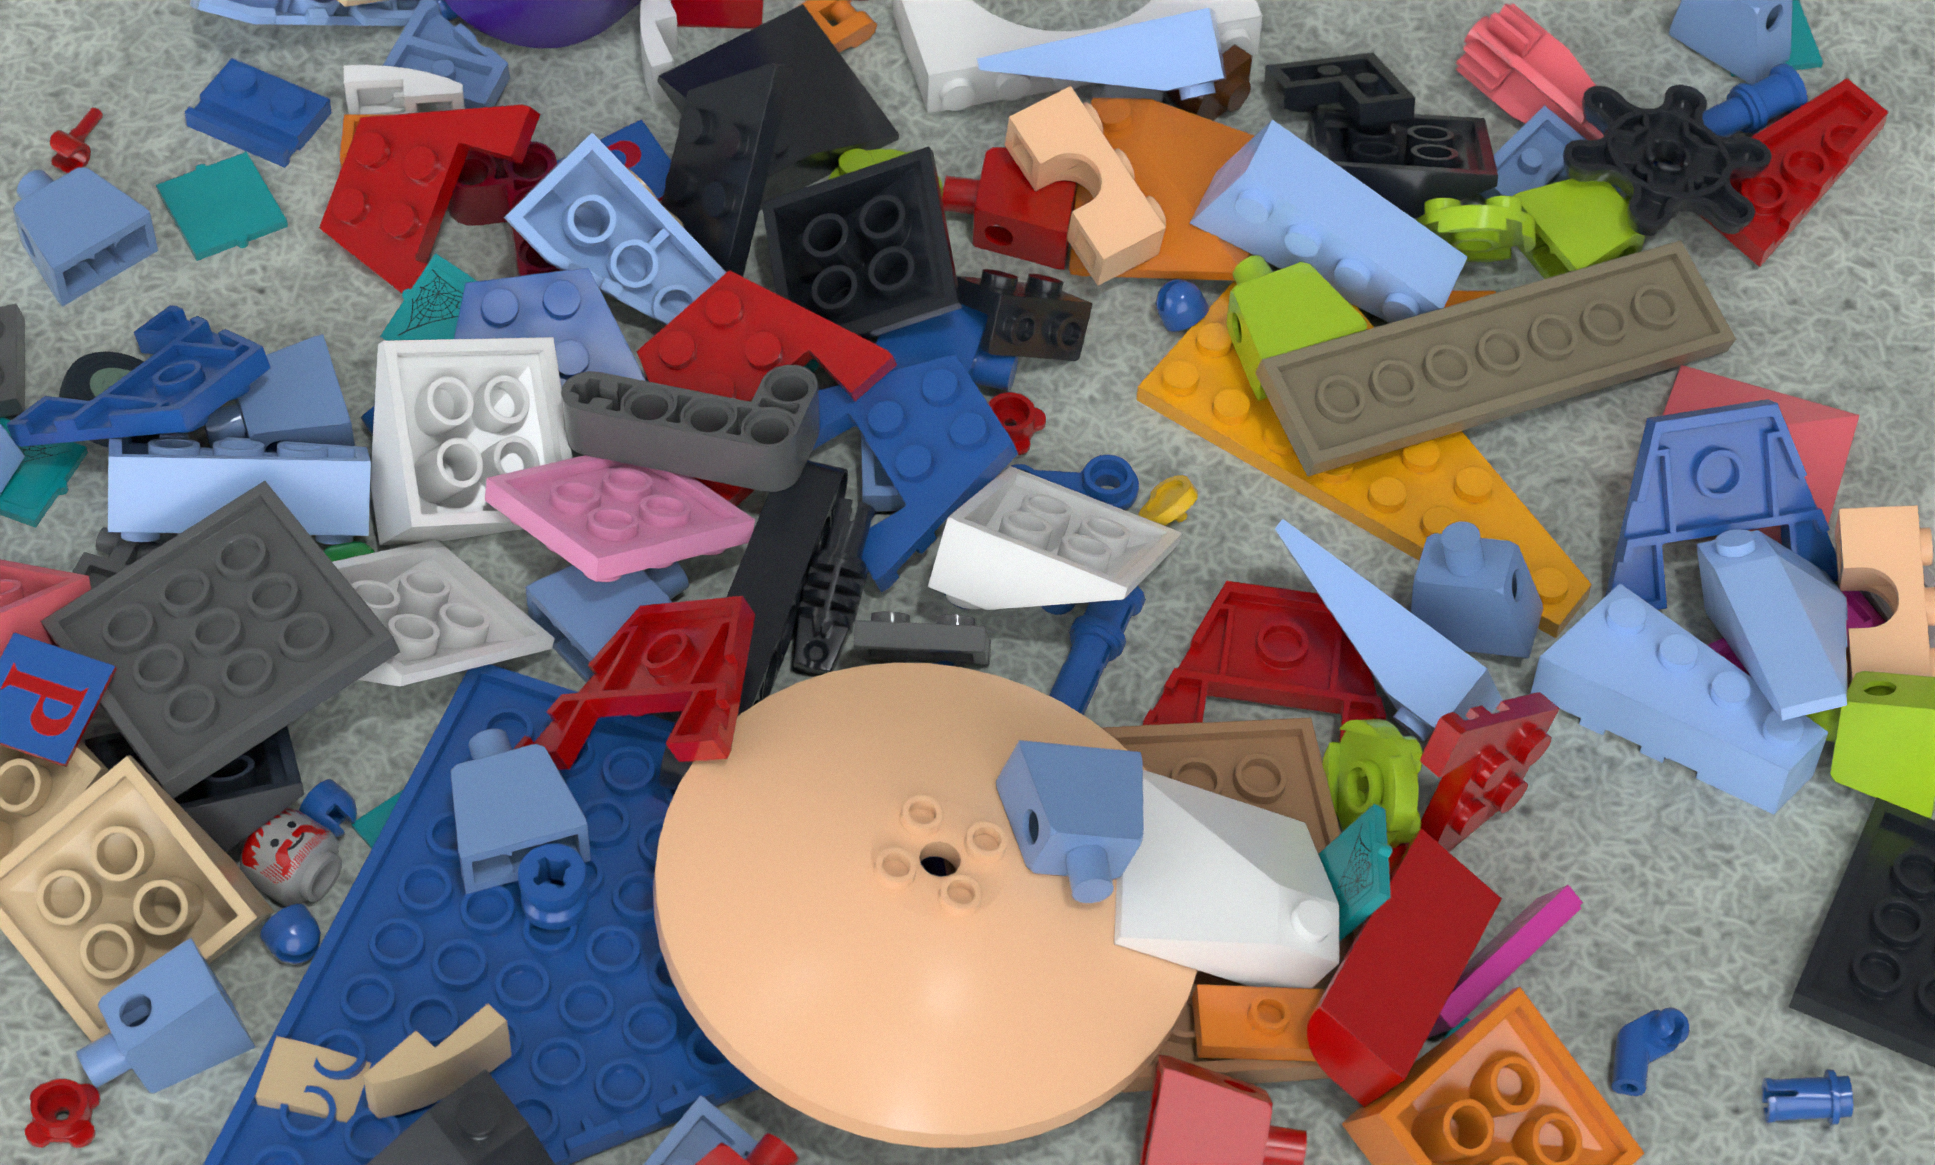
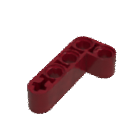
[447,142,562,276]

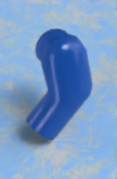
[1611,1007,1690,1096]

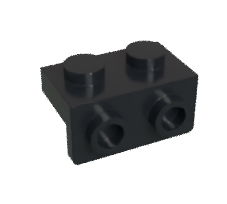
[957,269,1093,361]

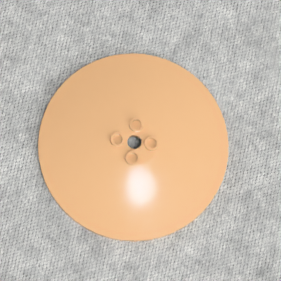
[653,663,1198,1148]

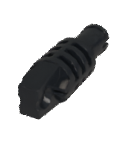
[794,498,876,676]

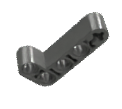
[561,365,820,492]

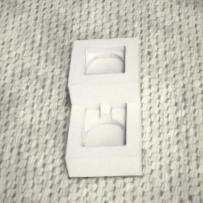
[640,0,678,105]
[344,65,465,115]

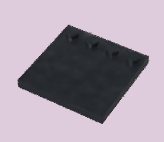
[1789,797,1935,1068]

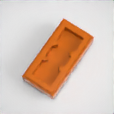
[1192,984,1326,1062]

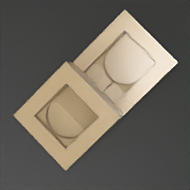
[363,1004,512,1119]
[255,1036,371,1123]

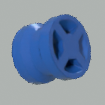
[518,844,589,930]

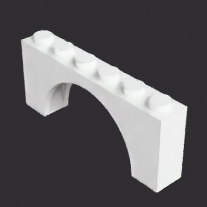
[893,0,1263,114]

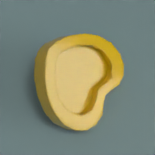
[1138,475,1198,526]

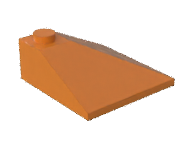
[1069,98,1255,281]
[1341,987,1645,1165]

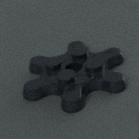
[1563,84,1772,236]

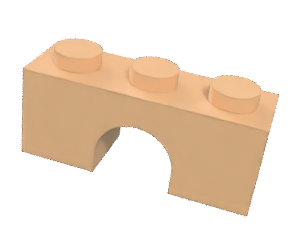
[1004,86,1166,286]
[1834,505,1935,690]

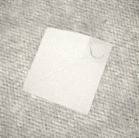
[370,337,573,545]
[928,466,1182,610]
[332,540,555,687]
[1114,770,1339,989]

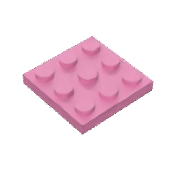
[485,455,755,582]

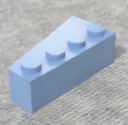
[1190,120,1467,323]
[108,433,371,545]
[1531,584,1828,814]

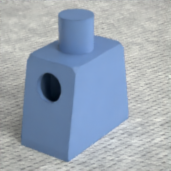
[1669,0,1792,85]
[13,168,158,307]
[204,334,355,453]
[1411,521,1543,658]
[525,561,689,683]
[450,729,591,894]
[996,740,1144,903]
[76,938,256,1093]

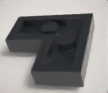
[1264,52,1415,129]

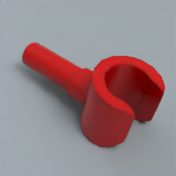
[50,107,103,173]

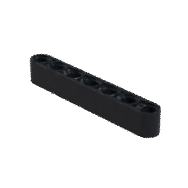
[660,460,848,790]

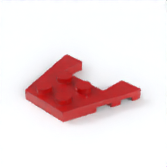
[319,104,541,293]
[636,270,897,506]
[1143,581,1386,742]
[514,596,755,770]
[1388,692,1560,877]

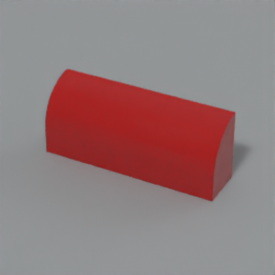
[1307,828,1502,1107]

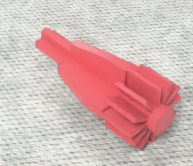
[1456,3,1604,141]

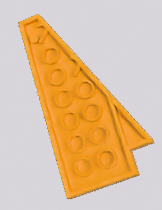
[1136,281,1592,638]

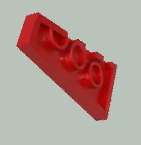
[1700,78,1888,267]

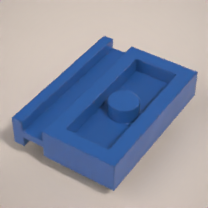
[184,58,332,168]

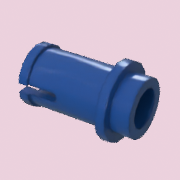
[1762,1069,1853,1125]

